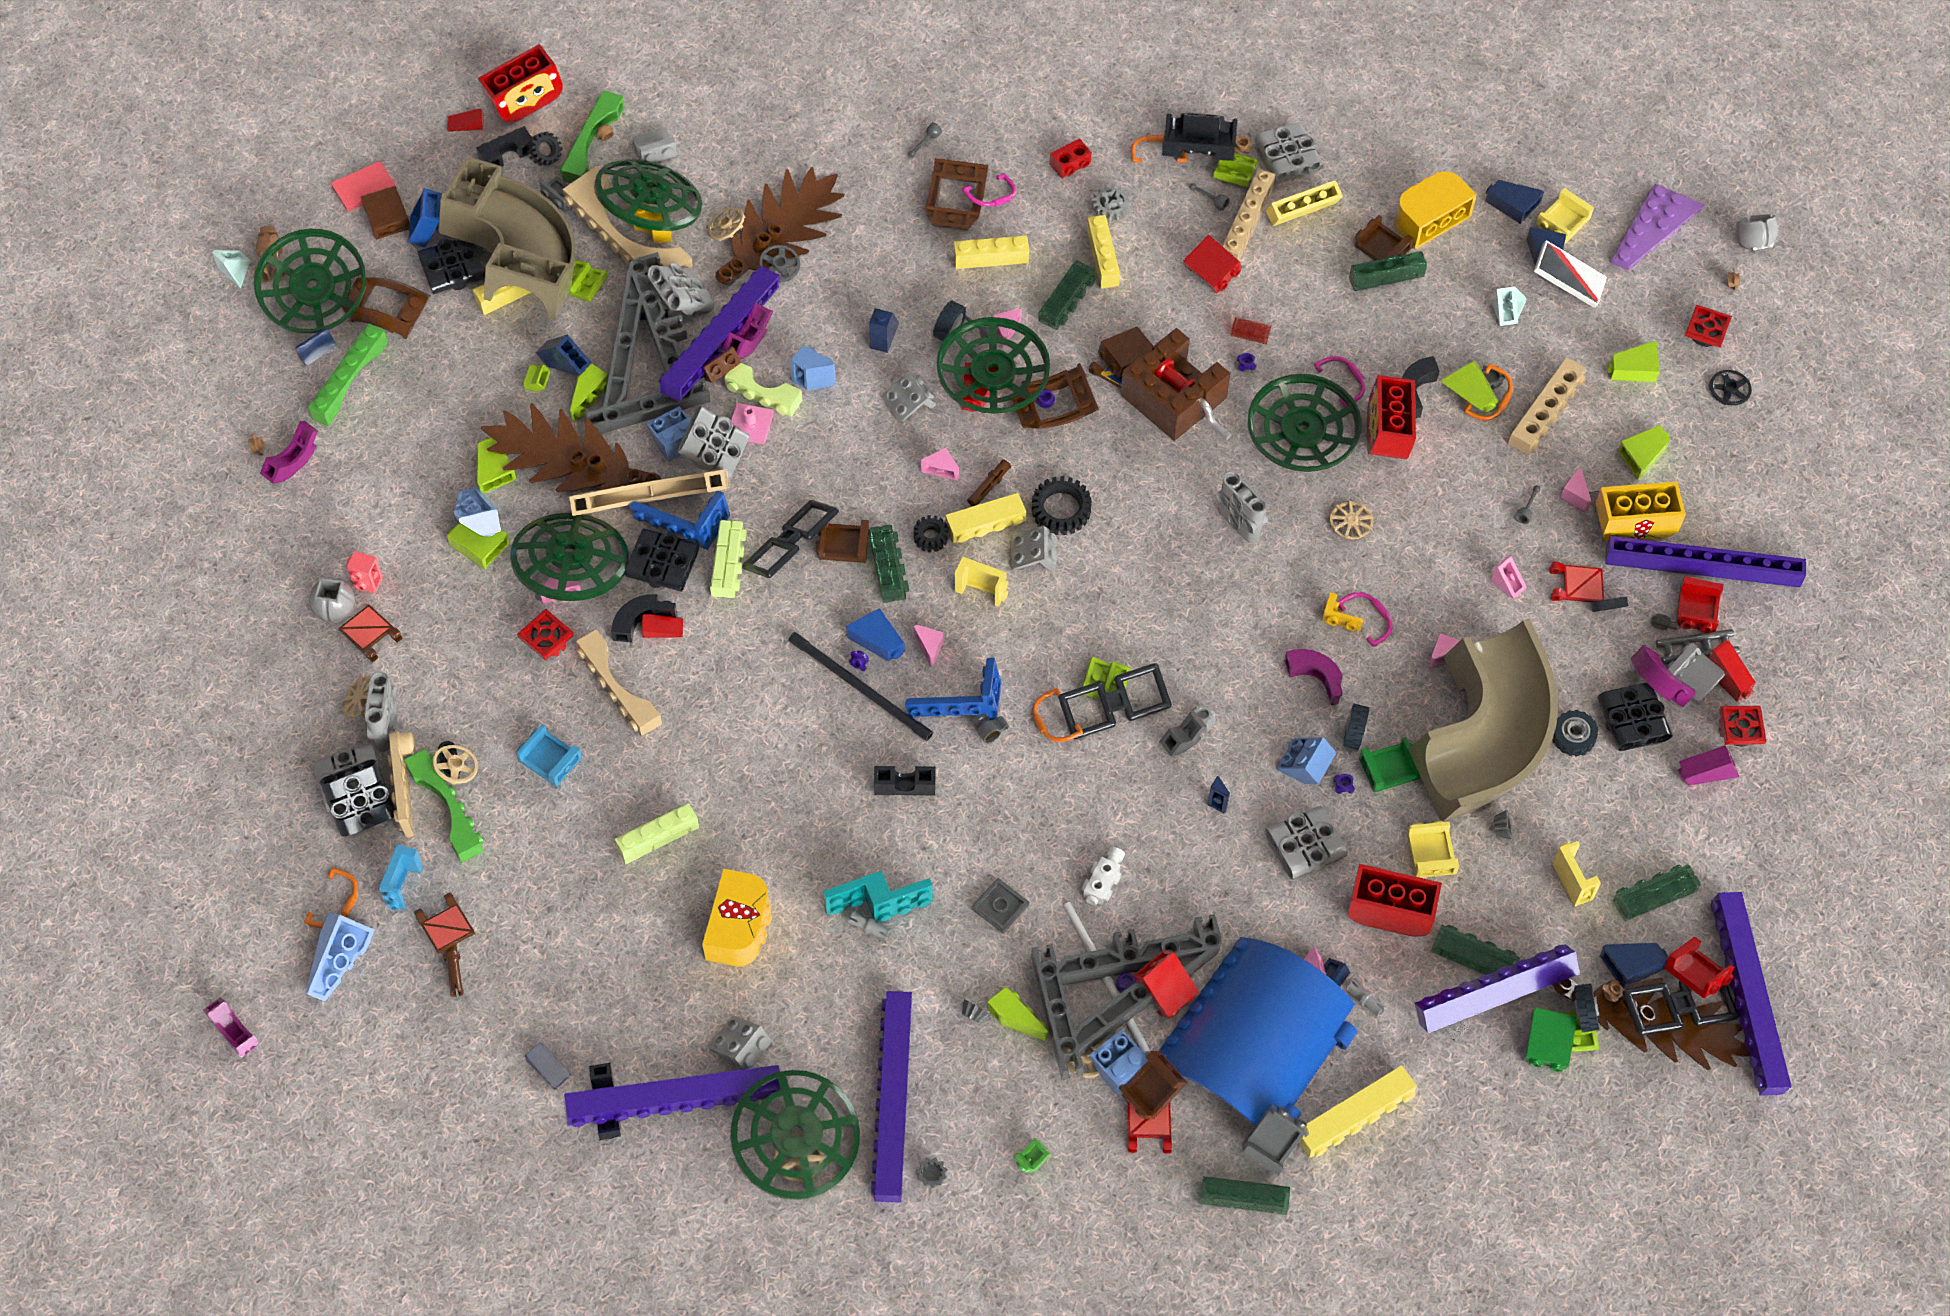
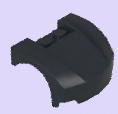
[1162,113,1238,161]

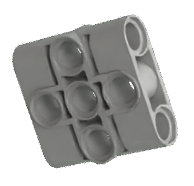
[1255,122,1323,183]
[648,263,715,316]
[677,406,750,479]
[1216,472,1268,543]
[365,672,398,752]
[313,743,382,813]
[1265,805,1347,879]

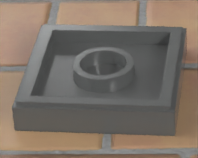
[971,878,1030,934]

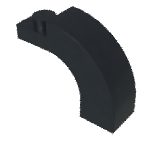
[1402,356,1440,418]
[611,594,677,643]
[589,1062,621,1140]

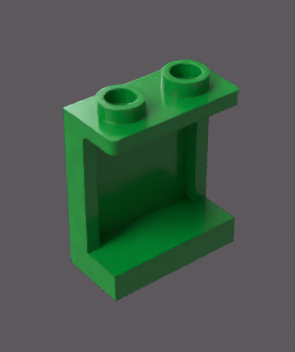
[1359,737,1420,793]
[1524,1008,1577,1072]

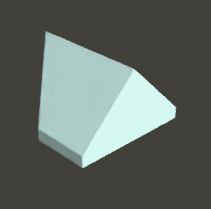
[212,250,251,289]
[1492,286,1527,326]

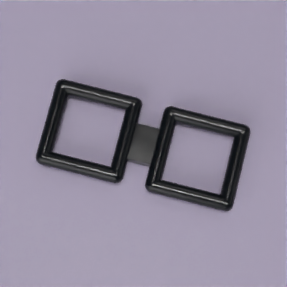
[742,500,839,578]
[1058,663,1172,740]
[1622,981,1739,1036]

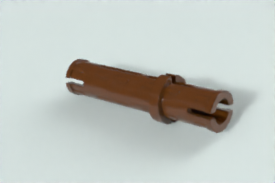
[967,459,1011,506]
[443,944,464,997]

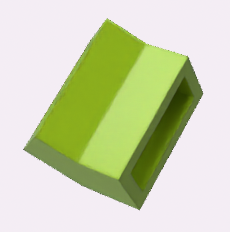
[523,364,551,392]

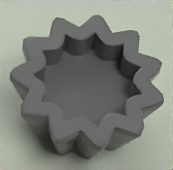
[1481,365,1505,390]
[1494,810,1512,839]
[962,999,991,1024]
[916,1157,948,1188]

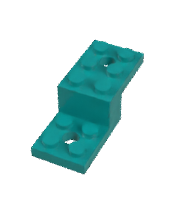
[823,870,933,922]

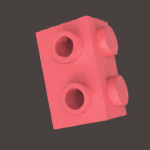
[346,551,383,593]

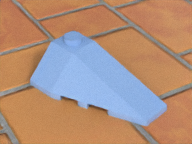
[454,487,501,536]
[305,913,374,1001]

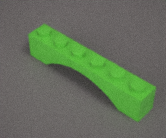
[560,90,625,183]
[308,323,388,426]
[404,749,484,863]

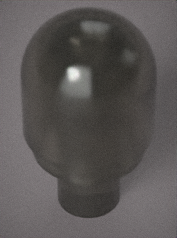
[1650,613,1679,631]

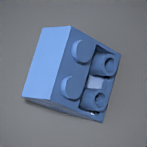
[790,345,836,390]
[646,406,700,461]
[1276,737,1336,784]
[1089,1030,1148,1095]

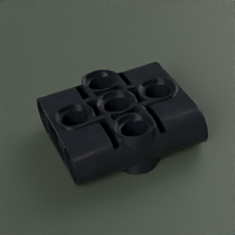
[417,239,485,295]
[625,528,700,592]
[1597,682,1673,751]
[319,759,396,837]

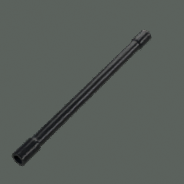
[788,632,934,741]

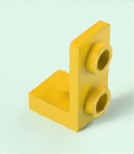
[1322,592,1363,631]

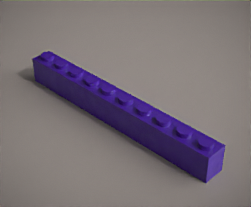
[659,266,780,402]
[1605,536,1806,587]
[1710,892,1792,1096]
[871,991,912,1203]
[563,1065,781,1127]

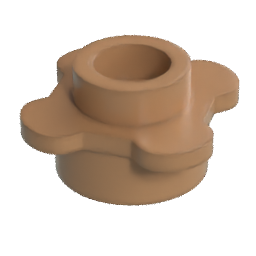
[1235,136,1251,153]
[1728,268,1740,290]
[248,433,265,455]
[1602,980,1624,1002]

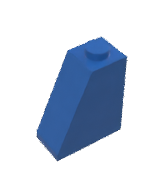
[846,608,905,661]

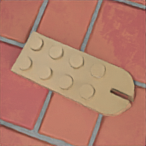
[388,731,416,838]

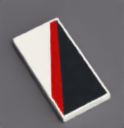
[1534,241,1607,308]

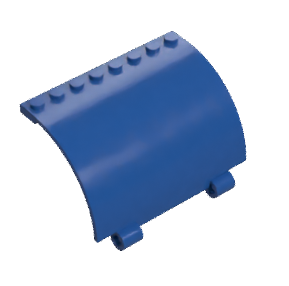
[1159,937,1358,1127]

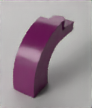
[722,303,773,358]
[260,420,318,484]
[1630,644,1696,707]
[1284,649,1343,705]
[203,997,259,1058]

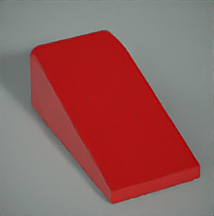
[448,108,484,132]
[642,614,684,638]

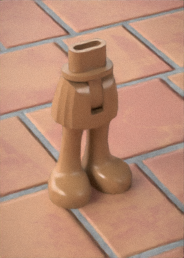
[252,226,287,283]

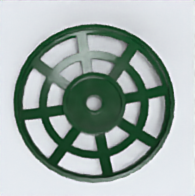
[594,159,702,231]
[254,228,367,334]
[937,317,1050,414]
[1247,374,1362,472]
[510,513,629,601]
[730,1070,860,1200]

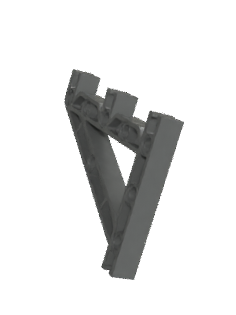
[586,252,710,434]
[1031,914,1222,1080]

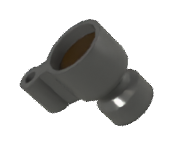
[971,714,1009,744]

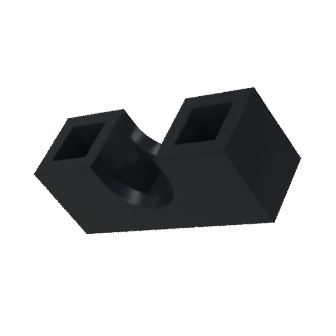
[476,126,532,167]
[874,766,936,796]

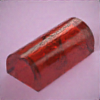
[1231,317,1272,344]

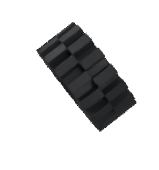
[527,132,563,166]
[914,515,948,552]

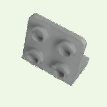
[633,128,677,162]
[882,371,937,422]
[1011,526,1058,571]
[1667,643,1725,701]
[709,1016,772,1070]

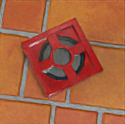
[1685,304,1732,348]
[517,609,574,661]
[1719,706,1767,747]

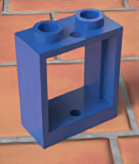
[408,188,442,248]

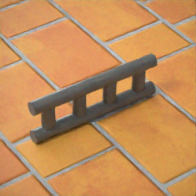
[1656,629,1740,665]

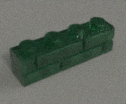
[1349,251,1427,291]
[1038,260,1096,330]
[869,524,909,603]
[1613,864,1701,921]
[1431,925,1520,974]
[1199,1176,1290,1215]

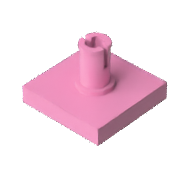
[731,403,774,444]

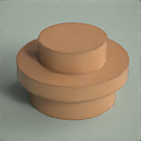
[596,125,614,141]

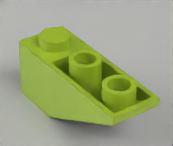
[570,364,609,422]
[987,987,1048,1041]

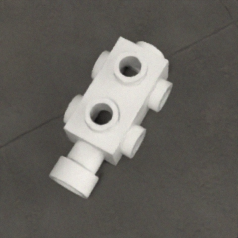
[1082,847,1125,906]

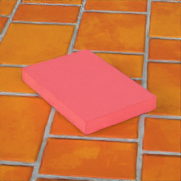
[331,161,396,211]

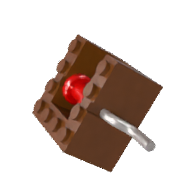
[1121,328,1231,441]

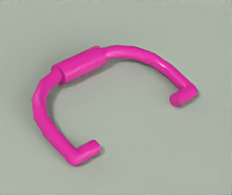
[962,173,1016,207]
[1314,356,1366,407]
[1337,592,1393,647]

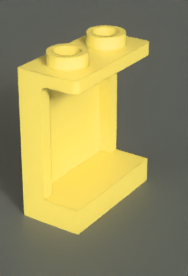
[1536,188,1594,244]
[955,557,1008,607]
[1407,820,1459,878]
[1552,841,1601,907]

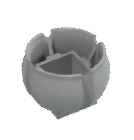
[1735,214,1779,251]
[309,577,355,623]

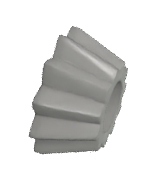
[1192,705,1217,732]

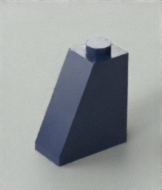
[1485,180,1544,224]
[1527,227,1566,276]
[869,308,899,353]
[536,334,592,376]
[1600,943,1668,989]

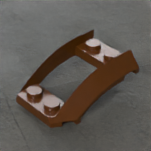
[925,158,989,231]
[341,277,431,339]
[1012,363,1099,429]

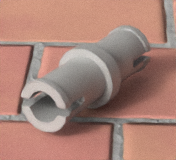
[848,911,891,941]
[1346,980,1387,1017]

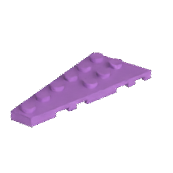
[1611,184,1705,270]

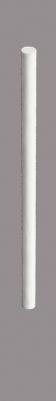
[1063,902,1151,1054]

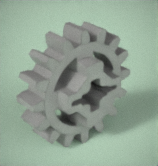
[1092,184,1131,221]

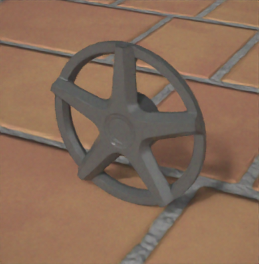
[759,245,800,282]

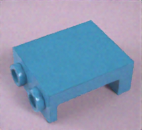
[517,724,582,787]
[379,844,423,910]

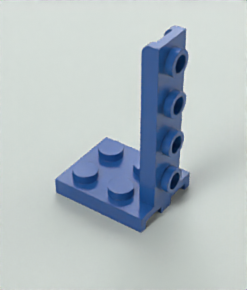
[630,491,730,550]
[905,658,1002,720]

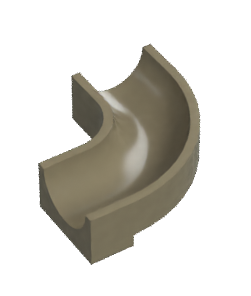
[439,156,575,321]
[1409,618,1558,822]

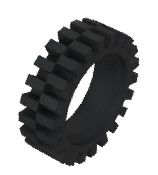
[1031,476,1092,535]

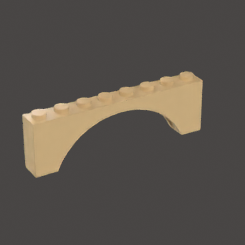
[563,166,693,272]
[569,468,730,516]

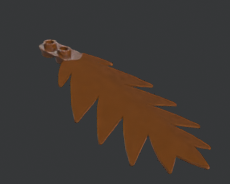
[715,167,845,284]
[481,403,661,492]
[1553,978,1749,1070]

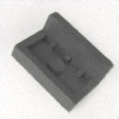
[539,176,572,213]

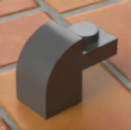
[1159,711,1207,756]

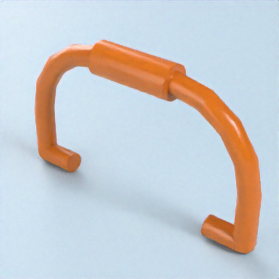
[1130,135,1187,162]
[1464,363,1513,421]
[1032,688,1083,742]
[304,867,358,928]

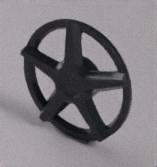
[1709,370,1752,406]

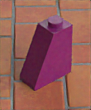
[1678,745,1739,785]

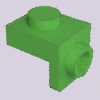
[1014,1138,1052,1172]

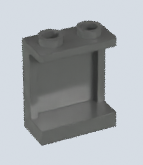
[1242,1104,1309,1175]

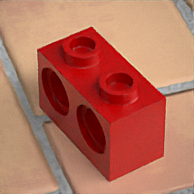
[1049,138,1092,178]

